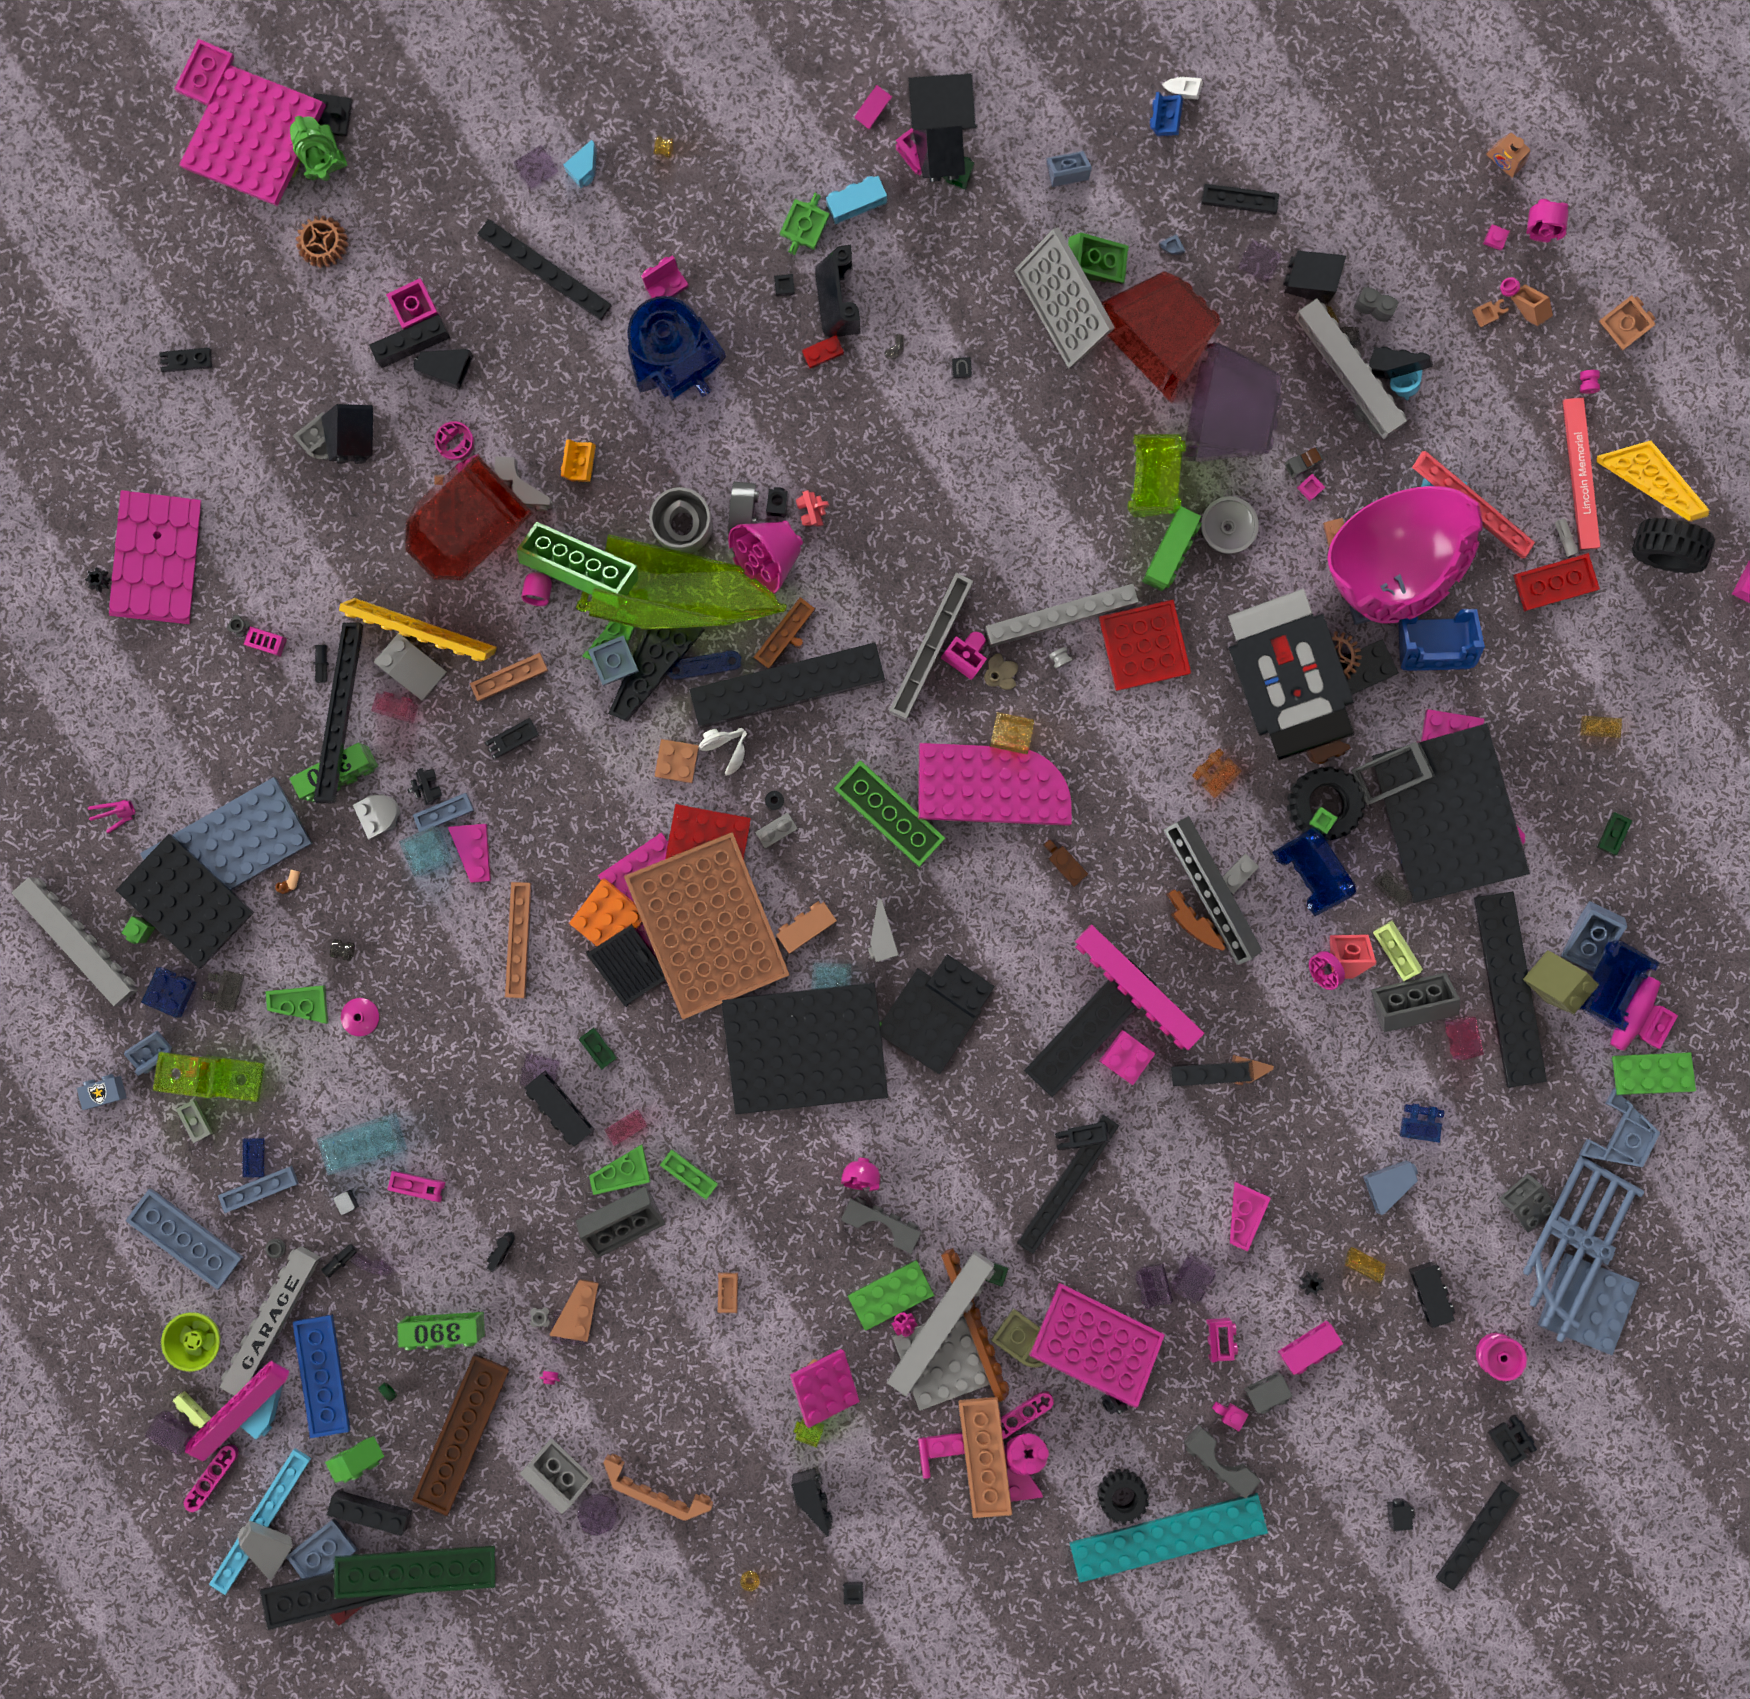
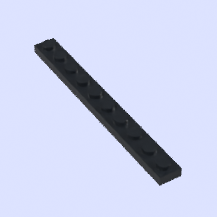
[314,622,363,803]

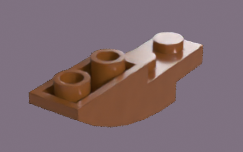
[1166,889,1226,951]

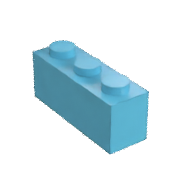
[826,176,887,224]

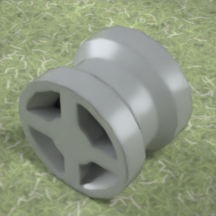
[1049,647,1072,669]

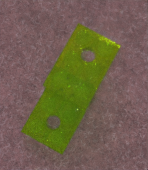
[153,1052,265,1102]

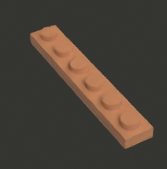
[505,882,532,998]

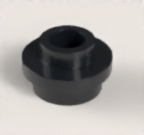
[765,791,784,810]

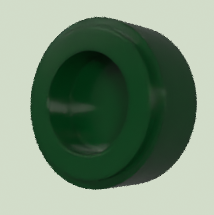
[378,1382,397,1402]

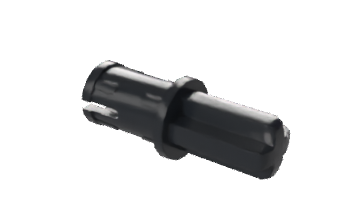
[313,645,329,683]
[321,1244,357,1278]

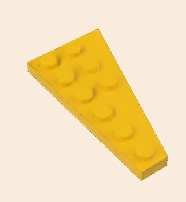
[1596,441,1709,522]

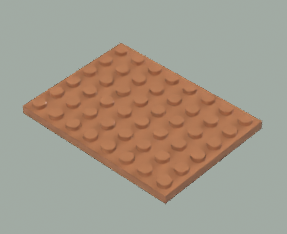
[624,832,789,1020]

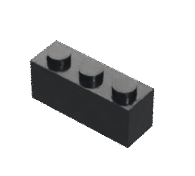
[1409,1262,1455,1328]

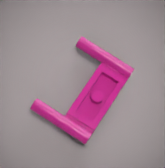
[918,1432,965,1479]

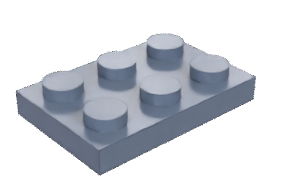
[286,1518,357,1579]

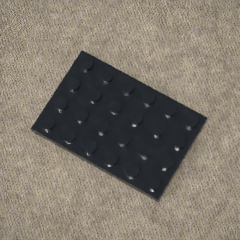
[116,834,254,969]

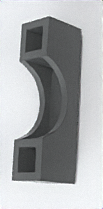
[841,1196,921,1254]
[1184,1424,1261,1499]

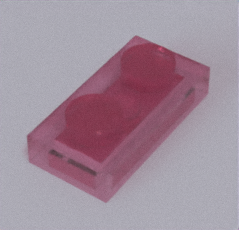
[605,1109,648,1146]

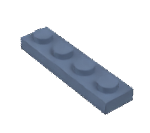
[218,1166,299,1213]

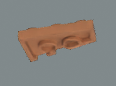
[549,1279,599,1342]

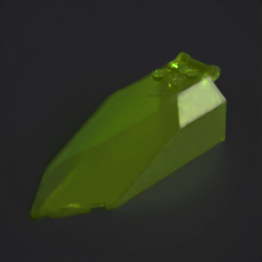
[576,534,787,629]

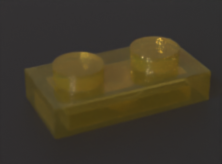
[1580,716,1622,738]
[1345,1247,1386,1283]

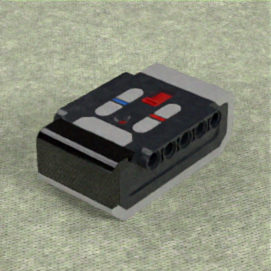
[1228,588,1355,761]

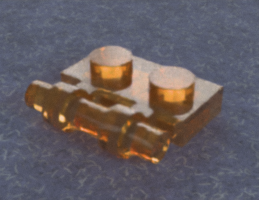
[1192,748,1242,798]

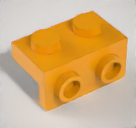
[561,439,596,482]

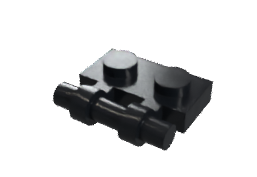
[1488,1415,1537,1467]

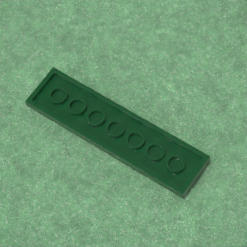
[334,1546,496,1599]

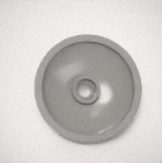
[1201,496,1259,554]

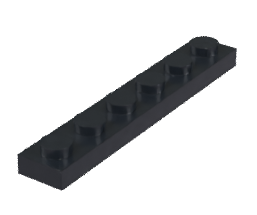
[1435,1481,1520,1591]

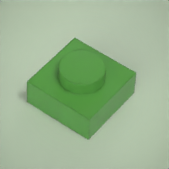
[1309,807,1337,834]

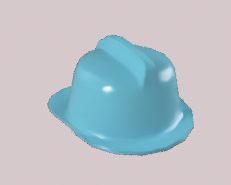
[1390,370,1422,401]

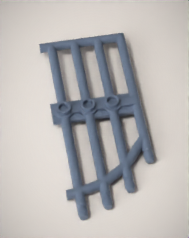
[1523,1156,1644,1343]

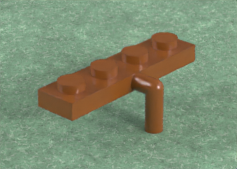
[754,597,816,669]

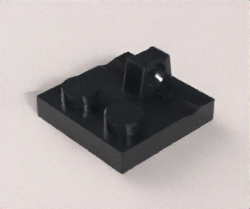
[313,93,353,137]

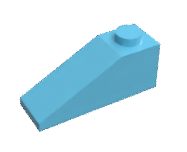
[240,1385,283,1439]

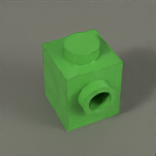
[121,916,155,944]

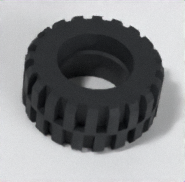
[1632,517,1715,574]
[1287,767,1366,841]

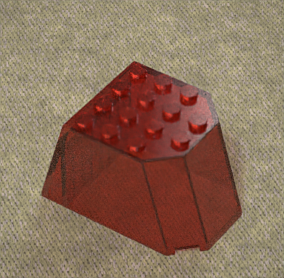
[1101,271,1221,404]
[405,454,534,580]

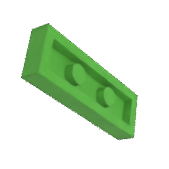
[660,1149,718,1200]

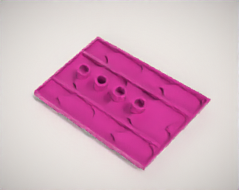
[109,490,201,624]

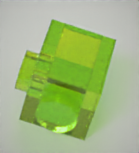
[793,1416,824,1448]

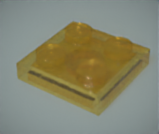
[990,712,1034,755]

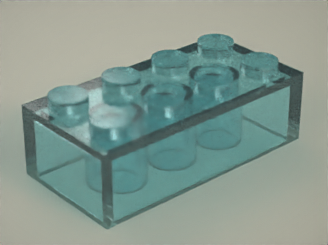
[316,1112,407,1175]

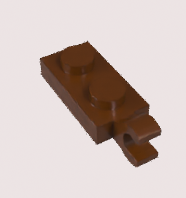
[1043,840,1088,887]

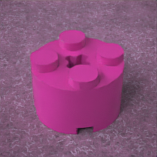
[1526,199,1569,242]
[1005,1433,1049,1475]

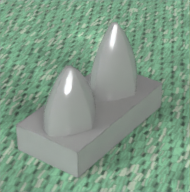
[755,813,798,849]

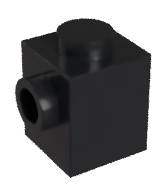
[1387,1498,1415,1531]

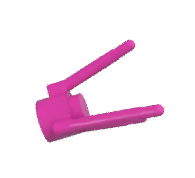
[88,800,135,833]

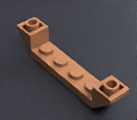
[603,1454,713,1521]

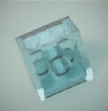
[399,826,454,877]

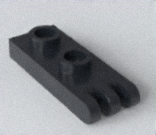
[159,347,213,372]
[485,718,539,759]

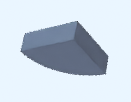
[1159,234,1185,255]

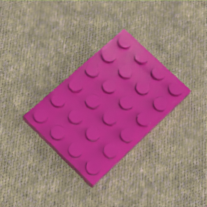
[1029,1283,1165,1408]

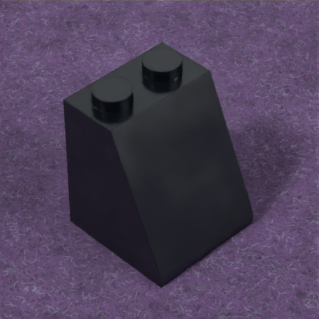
[913,126,965,182]
[1283,250,1346,305]
[321,404,373,464]

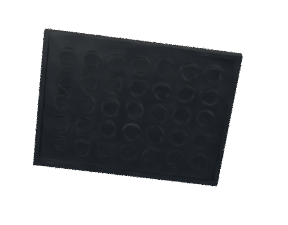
[1372,723,1531,903]
[722,982,889,1115]

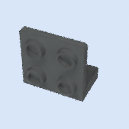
[1499,1174,1555,1232]

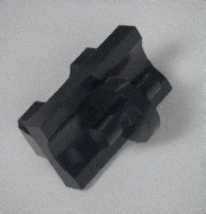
[407,768,442,805]

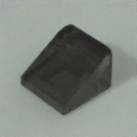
[1340,326,1361,347]

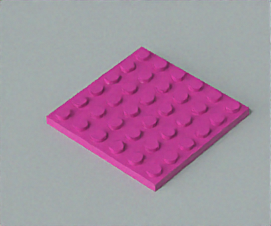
[179,65,326,207]

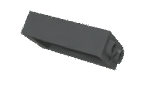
[1351,741,1435,805]

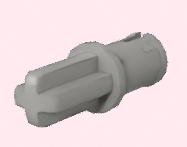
[1555,518,1579,557]

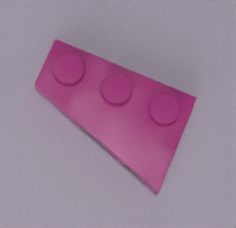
[1229,1181,1271,1252]

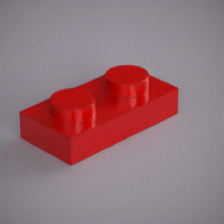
[802,335,844,369]

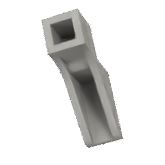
[494,457,553,511]

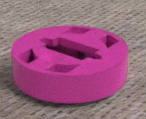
[435,421,474,461]
[1309,951,1345,990]

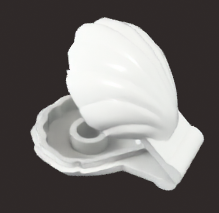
[699,728,747,776]

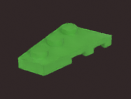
[589,1144,651,1195]

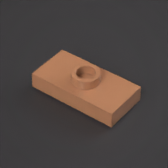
[718,1272,738,1313]

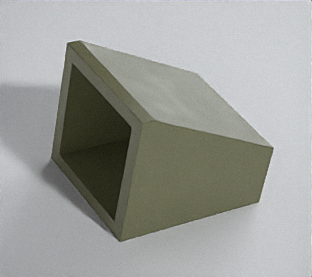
[1523,950,1599,1014]

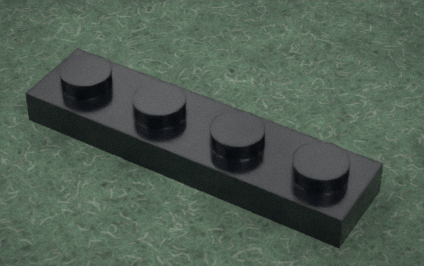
[1201,183,1280,215]

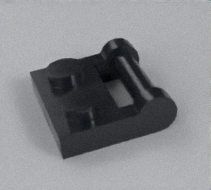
[486,1232,515,1272]

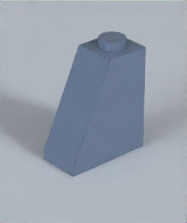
[1363,1160,1418,1215]

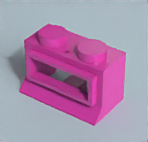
[896,128,922,176]
[1206,1318,1238,1363]

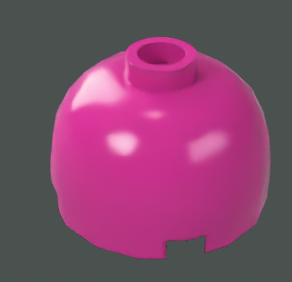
[841,1158,880,1191]

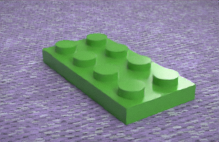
[1612,1053,1696,1095]
[848,1260,934,1331]

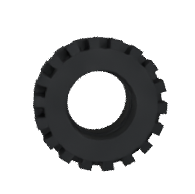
[1098,1469,1149,1525]

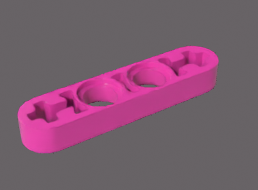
[1001,1391,1054,1439]
[184,1444,239,1512]

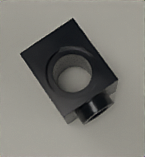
[766,487,789,518]

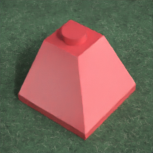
[1330,935,1376,979]

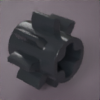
[85,567,112,593]
[1299,1271,1324,1296]

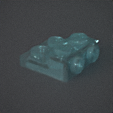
[811,963,851,989]

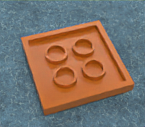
[569,878,642,946]

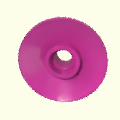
[341,998,379,1036]

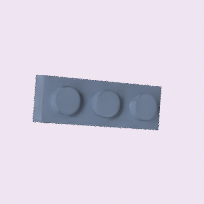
[413,793,474,833]

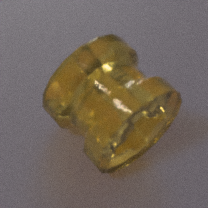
[654,136,673,158]

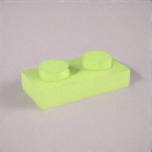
[173,1391,211,1428]

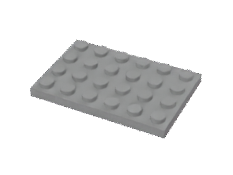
[1014,227,1115,368]

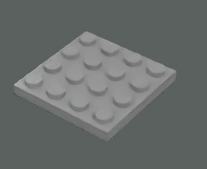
[892,1313,990,1411]

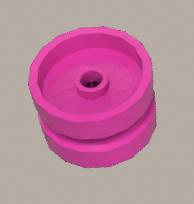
[1476,1332,1527,1381]

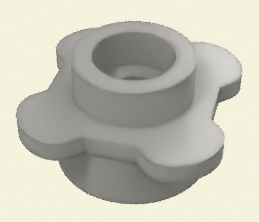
[530,1307,550,1327]

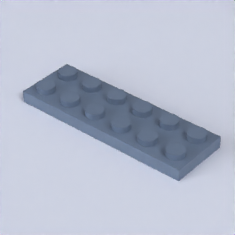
[125,1188,243,1290]

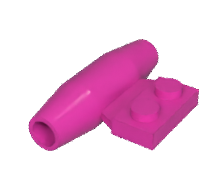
[1610,976,1678,1051]

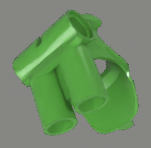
[290,116,347,181]

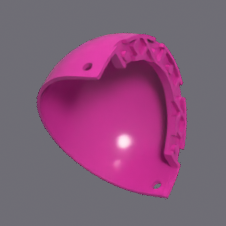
[1328,486,1482,624]

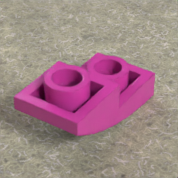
[854,85,892,129]

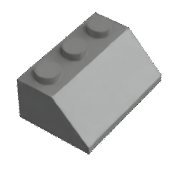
[519,1438,593,1514]

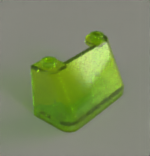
[1128,434,1186,517]

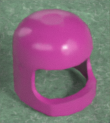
[521,572,552,606]

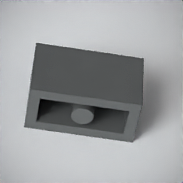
[1244,1371,1293,1414]

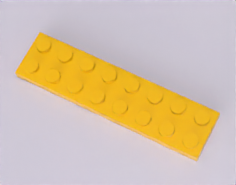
[339,598,497,662]

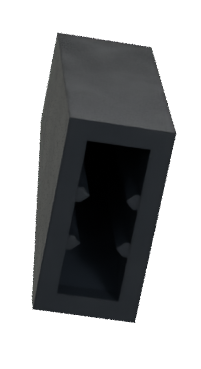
[413,349,474,390]

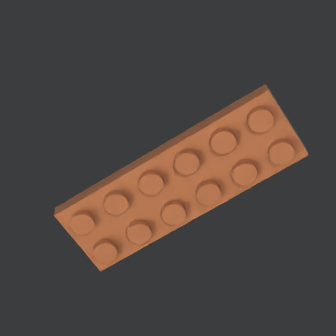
[959,1397,1012,1518]

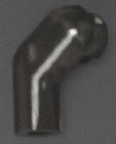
[884,334,904,360]

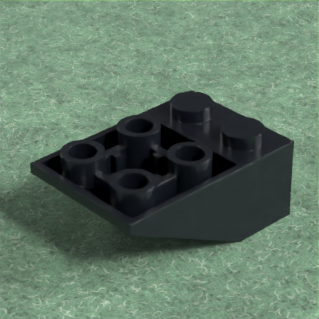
[791,1468,833,1537]

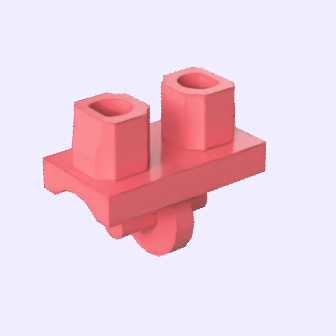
[796,490,829,527]

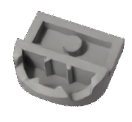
[293,412,328,459]
[353,794,400,840]

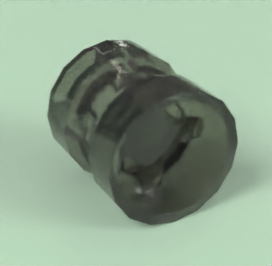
[330,939,355,962]

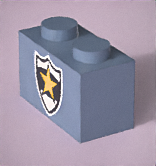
[77,1074,127,1110]

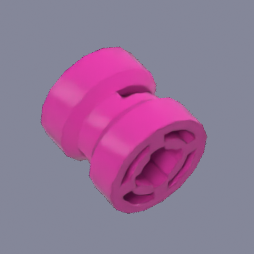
[1580,370,1600,394]

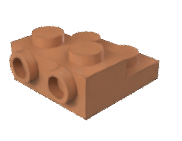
[1599,295,1656,351]

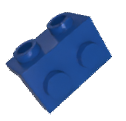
[1150,92,1183,136]

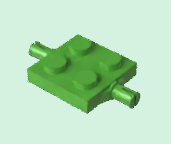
[780,193,830,255]

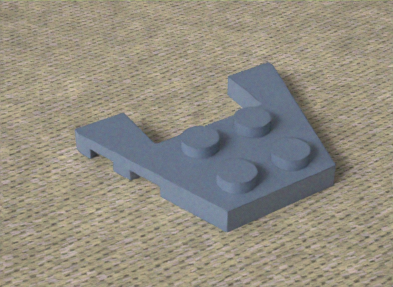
[1579,1088,1660,1167]

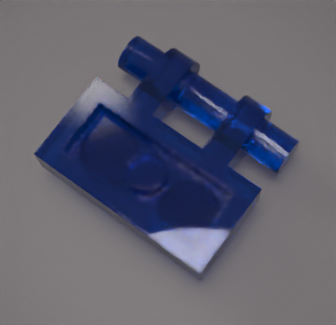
[1400,1103,1444,1143]

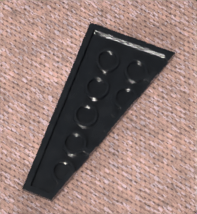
[608,609,705,722]

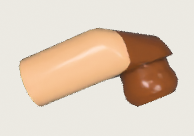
[275,870,300,894]

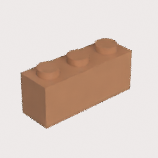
[776,901,837,954]

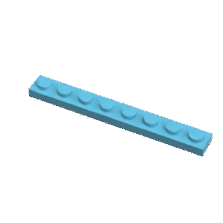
[209,1448,312,1595]

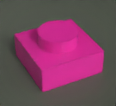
[1483,224,1510,251]
[1297,474,1325,502]

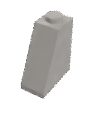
[238,1521,293,1580]

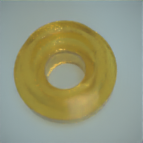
[740,1571,760,1591]

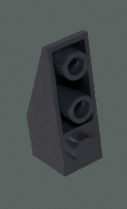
[1368,347,1433,379]

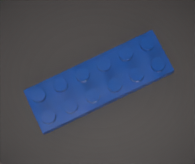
[293,1314,351,1438]

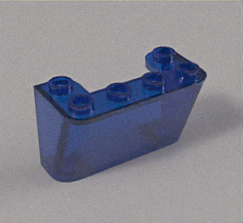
[1272,828,1356,917]

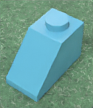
[563,140,597,188]

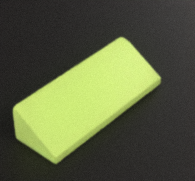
[1373,921,1423,981]

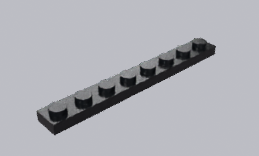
[477,219,612,321]
[1017,1114,1120,1254]

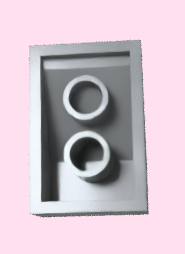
[374,633,447,701]
[868,899,898,962]

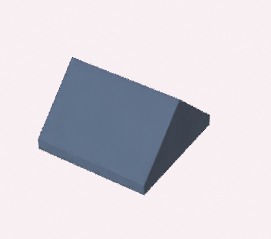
[1046,151,1092,187]

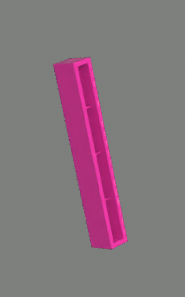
[1074,925,1204,1050]

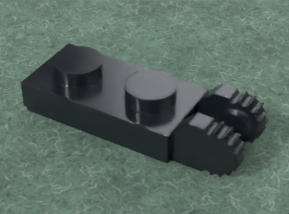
[1055,1122,1110,1151]

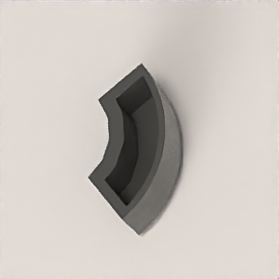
[728,481,759,534]

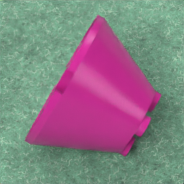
[728,521,803,595]

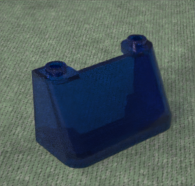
[1580,940,1660,1032]

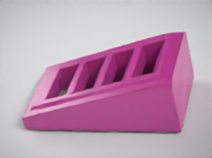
[244,627,287,657]

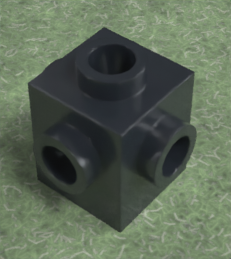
[1101,1394,1128,1415]

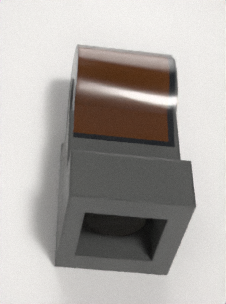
[1285,447,1324,479]

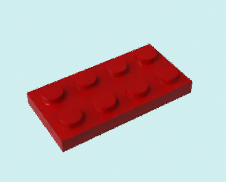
[1513,553,1600,612]

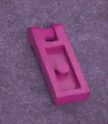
[387,1170,446,1202]

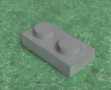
[1223,853,1259,894]
[176,1099,213,1143]

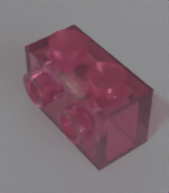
[371,691,418,724]
[1445,1016,1484,1060]

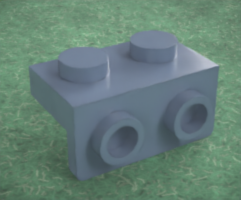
[124,1030,172,1076]

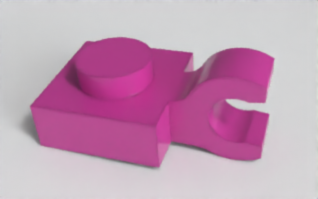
[1212,1402,1249,1431]

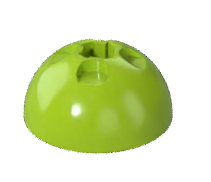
[161,1312,221,1371]

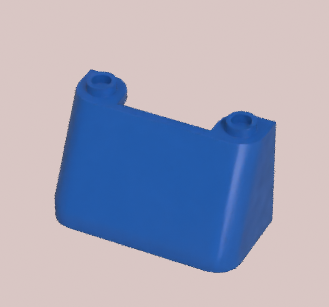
[1398,609,1485,671]

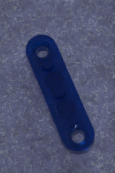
[668,650,742,680]

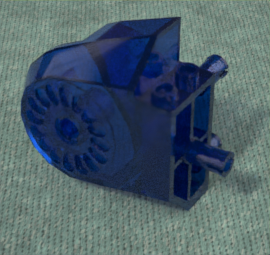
[628,296,726,401]

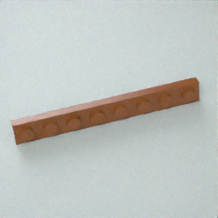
[941,1248,1009,1402]

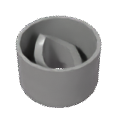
[649,487,713,555]

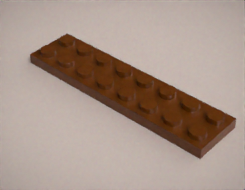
[412,1354,510,1516]

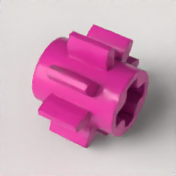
[892,1312,917,1337]

